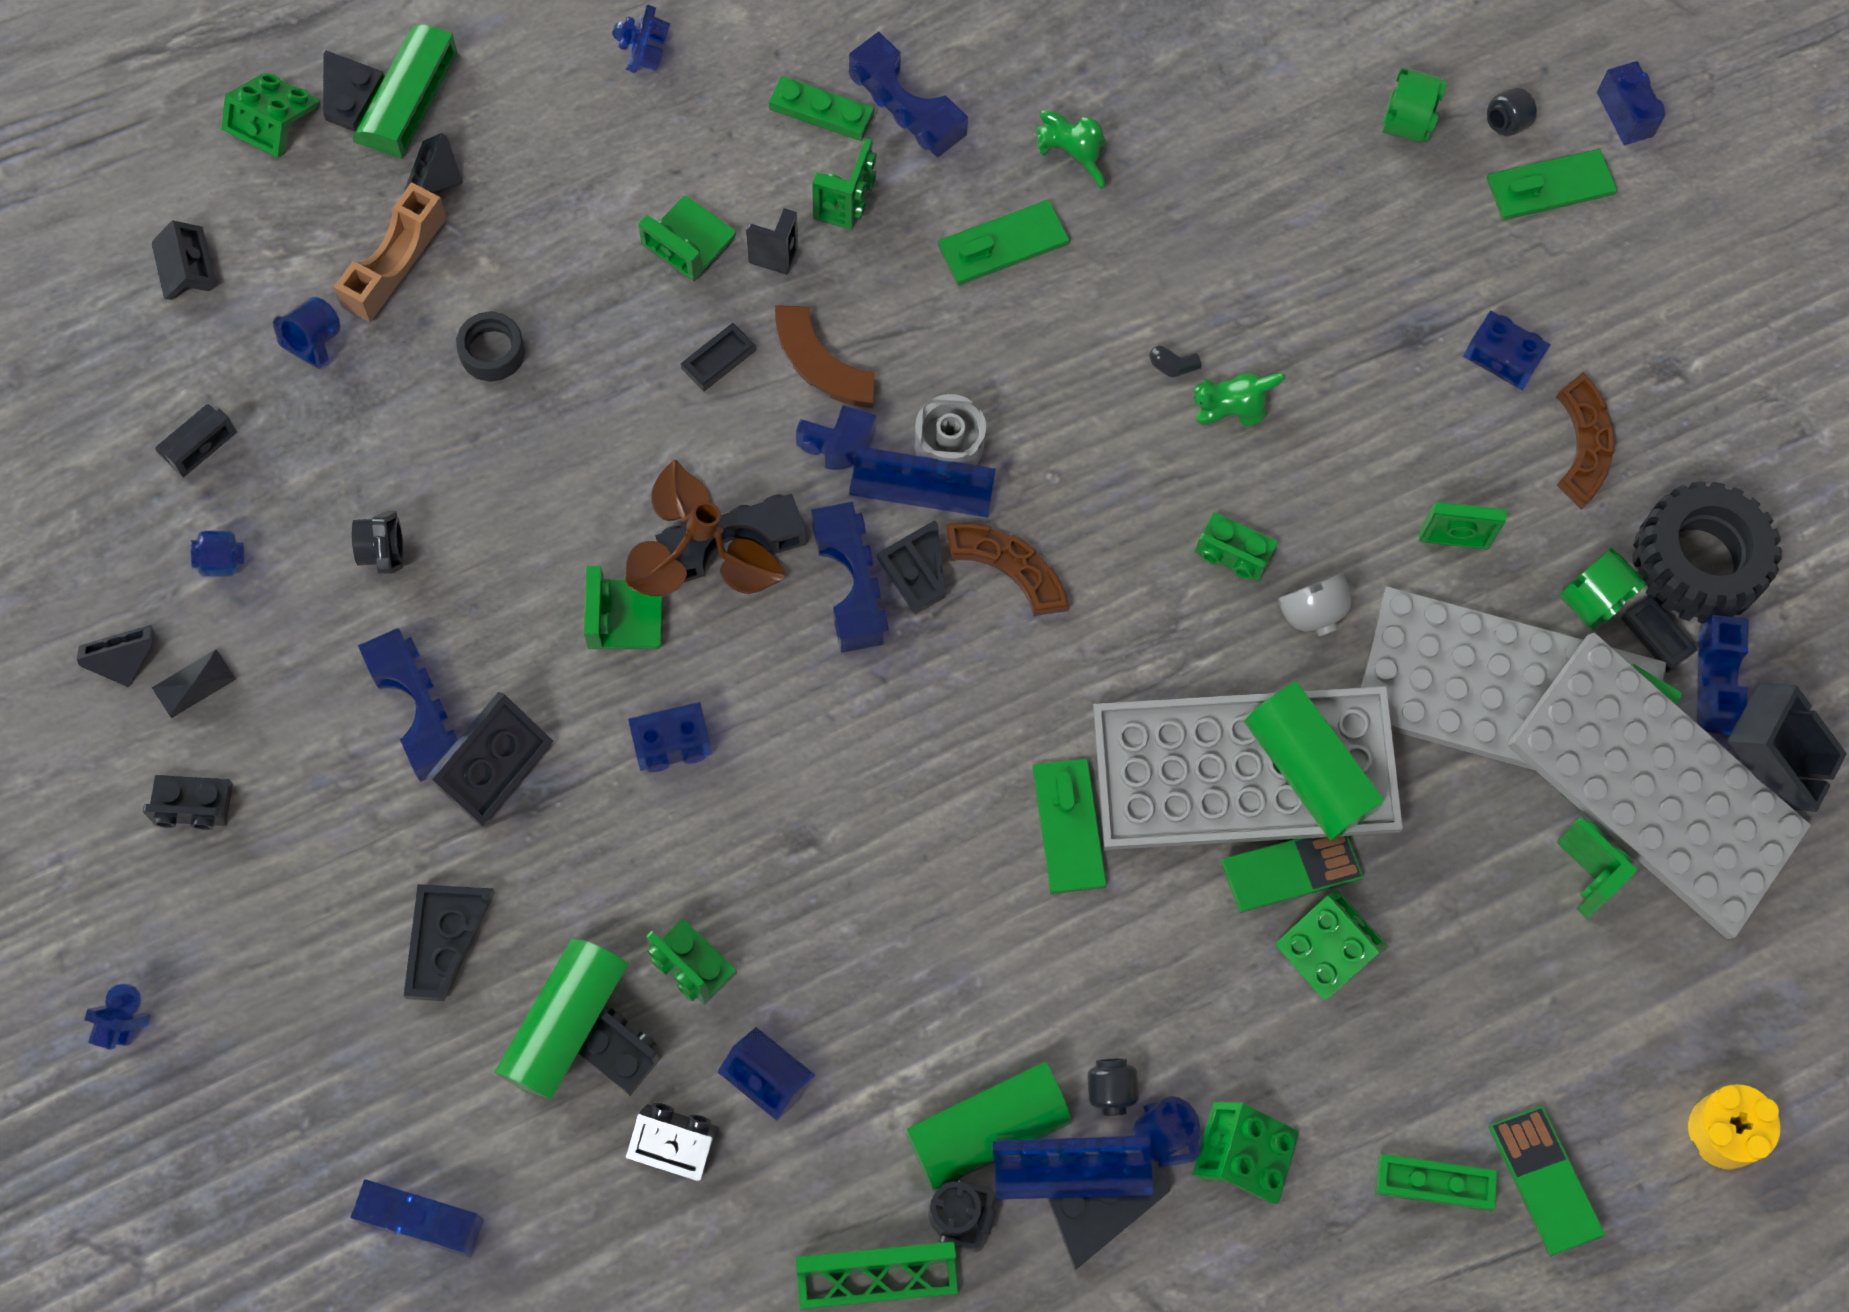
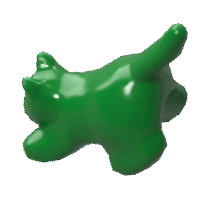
[1036,111,1106,189]
[1194,372,1286,426]

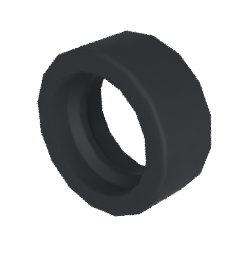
[456,311,525,382]

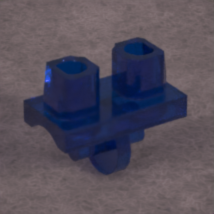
[612,4,670,73]
[84,983,151,1050]

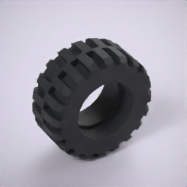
[1632,481,1782,624]

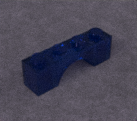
[849,31,968,158]
[811,501,889,653]
[358,627,458,782]

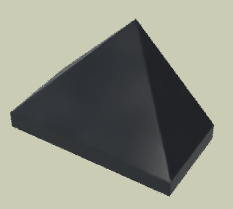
[403,133,463,193]
[77,625,153,687]
[152,649,236,718]

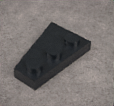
[403,884,495,1001]
[1046,1154,1171,1271]

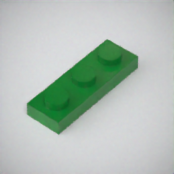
[769,76,874,141]
[1375,1154,1497,1212]

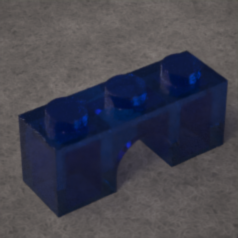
[1697,615,1749,735]
[350,1179,484,1258]

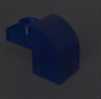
[796,405,876,470]

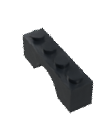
[655,494,806,582]

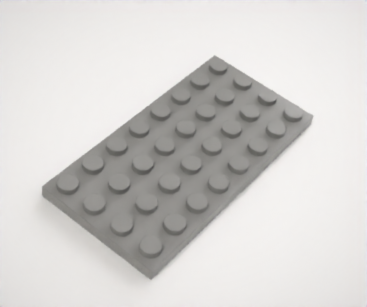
[1361,586,1666,771]
[1507,633,1811,939]
[1093,686,1403,850]

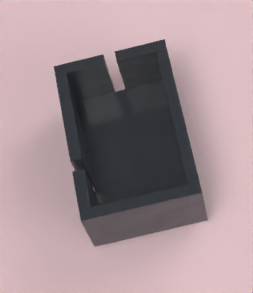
[1728,683,1847,812]

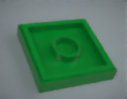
[1419,502,1507,550]

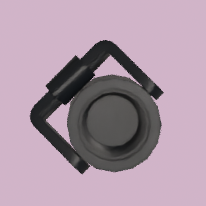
[352,511,404,574]
[928,1180,997,1252]

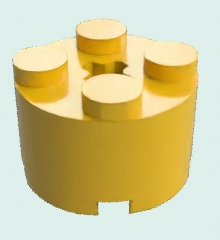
[1688,1084,1780,1170]

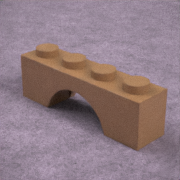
[333,182,447,323]

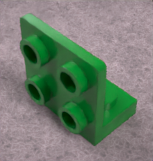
[221,73,320,158]
[812,138,877,230]
[638,196,736,282]
[584,566,662,649]
[1557,817,1638,919]
[1276,890,1389,1000]
[646,919,737,1005]
[1192,1102,1299,1204]

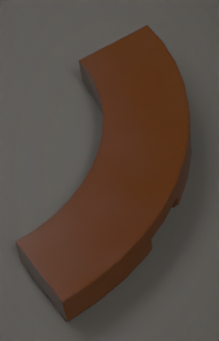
[775,305,875,408]
[1556,372,1615,510]
[945,523,1069,616]

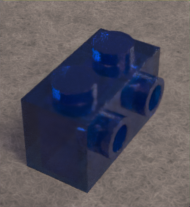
[1597,61,1666,146]
[1463,310,1551,391]
[628,702,712,772]
[718,1027,815,1121]

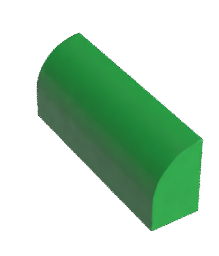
[353,25,458,159]
[1244,681,1385,841]
[494,938,629,1100]
[906,1061,1071,1191]

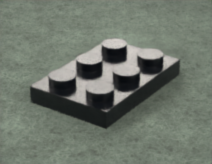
[426,692,553,826]

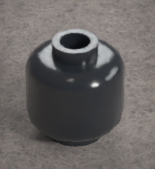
[1487,88,1537,137]
[1087,1058,1139,1116]

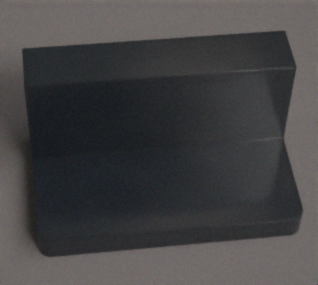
[746,208,799,275]
[152,220,216,300]
[155,404,237,478]

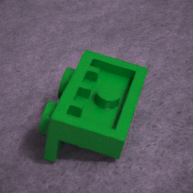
[1195,512,1278,582]

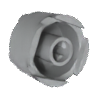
[914,394,986,476]

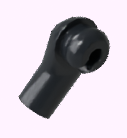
[1149,346,1202,377]

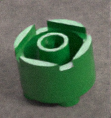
[1382,67,1447,143]
[1558,547,1647,631]

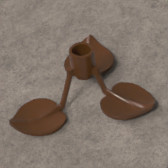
[625,460,785,596]

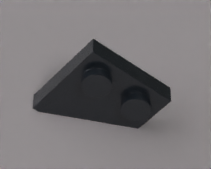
[323,50,385,132]
[877,520,946,615]

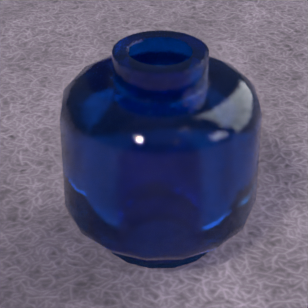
[190,530,244,577]

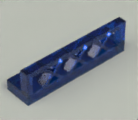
[849,446,996,518]
[992,1136,1153,1200]

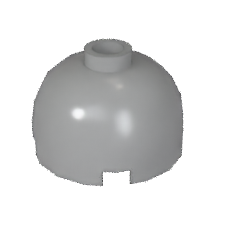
[1277,573,1352,637]

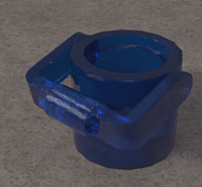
[273,297,341,369]
[1133,1096,1201,1167]

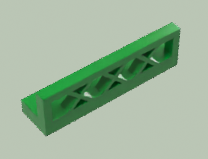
[796,1242,958,1310]

